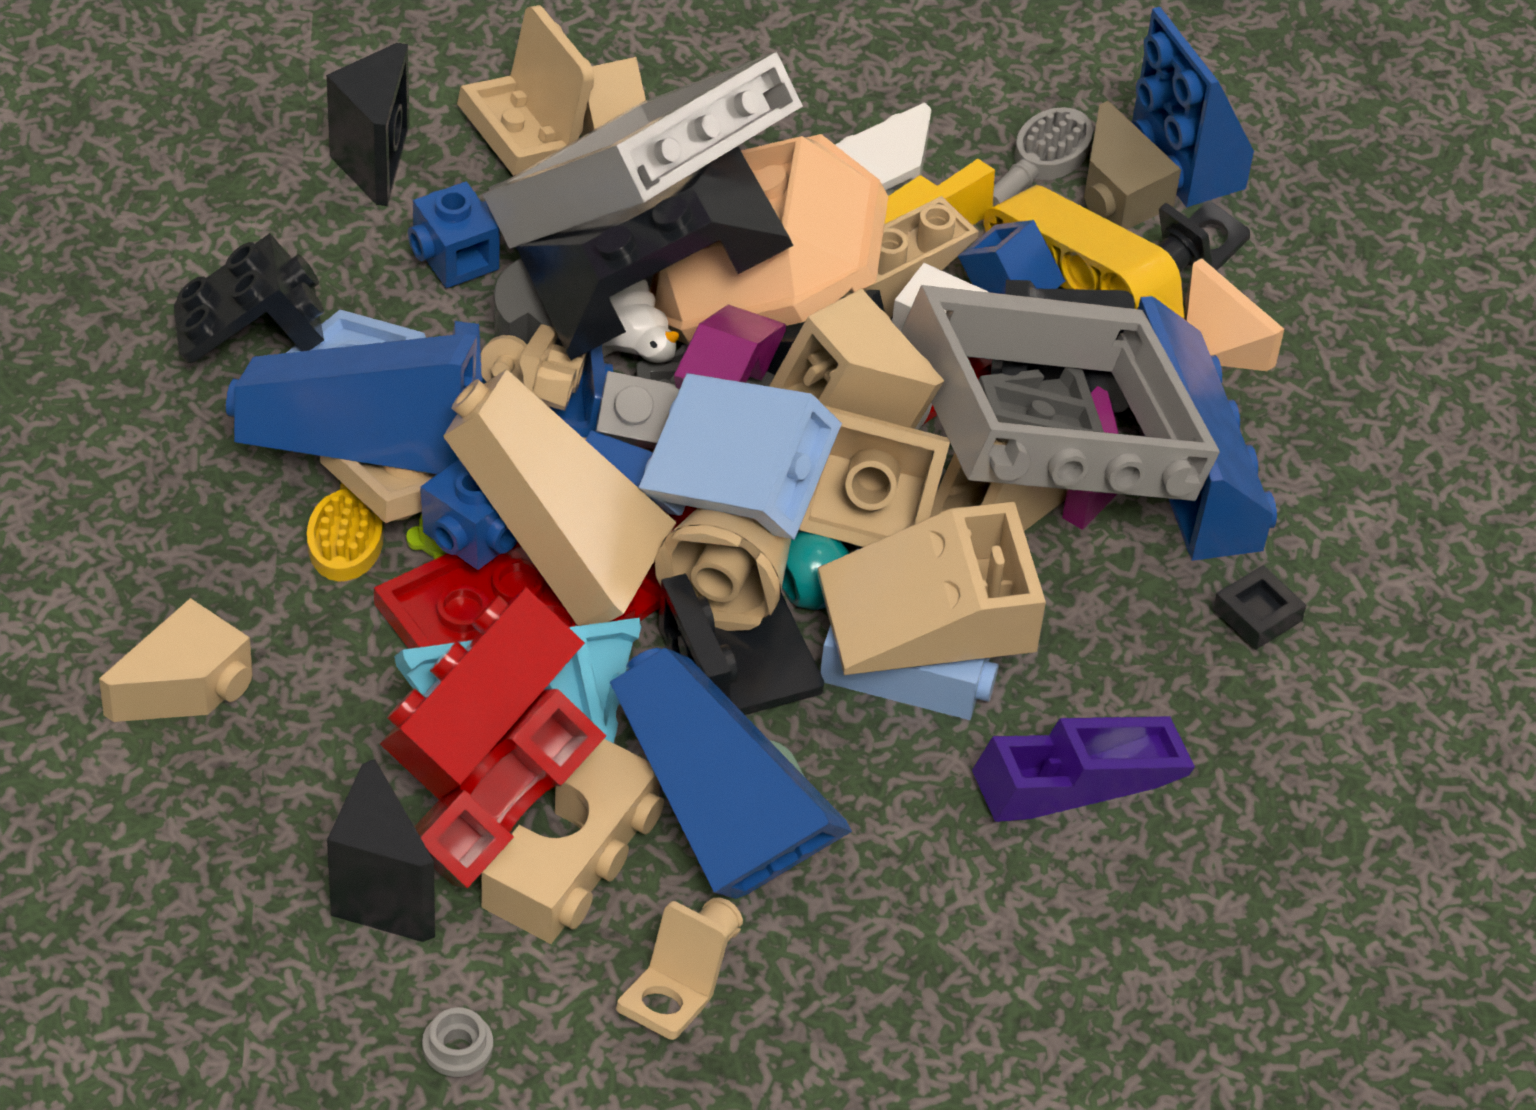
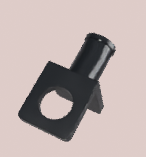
[1158,202,1250,273]

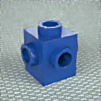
[408,181,500,288]
[420,459,518,570]

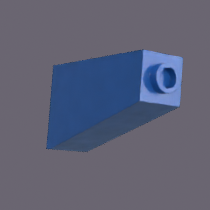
[226,333,477,474]
[610,648,852,899]

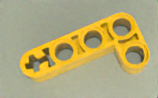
[984,185,1184,319]

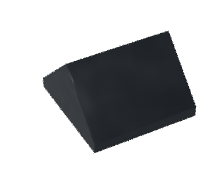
[326,43,410,206]
[327,759,435,942]

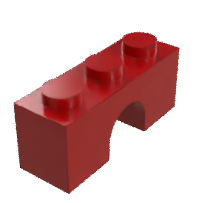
[415,689,606,888]

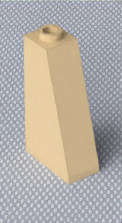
[443,369,676,626]

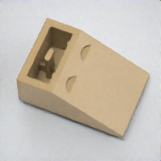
[817,502,1046,675]

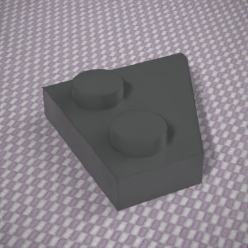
[978,367,1104,443]

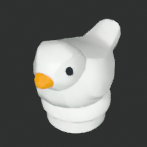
[602,279,679,363]

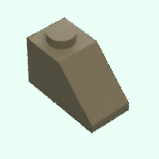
[1084,101,1181,229]

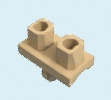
[481,324,587,411]

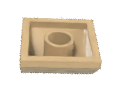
[799,406,950,547]

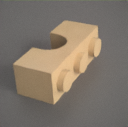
[482,739,664,944]

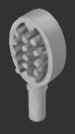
[993,107,1093,206]

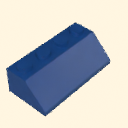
[1138,296,1277,561]

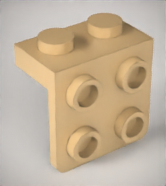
[457,5,594,176]

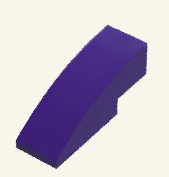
[972,716,1195,822]

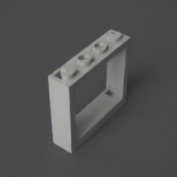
[483,51,803,249]
[901,285,1220,501]

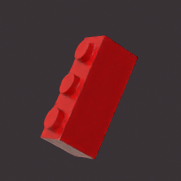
[380,587,585,799]

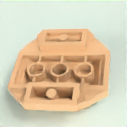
[649,134,888,345]

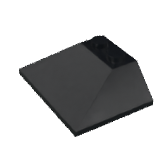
[516,146,794,360]

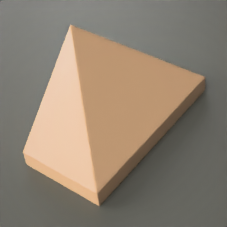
[1184,258,1284,371]

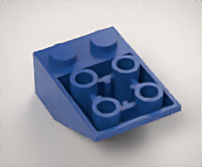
[1131,7,1254,207]

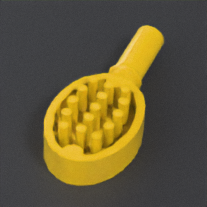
[307,482,384,581]

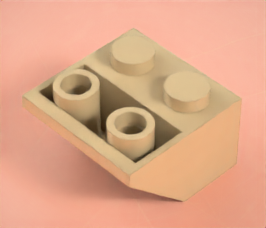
[769,288,944,429]

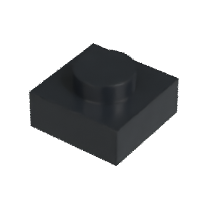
[1213,565,1307,650]

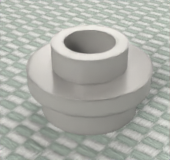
[422,1007,493,1077]

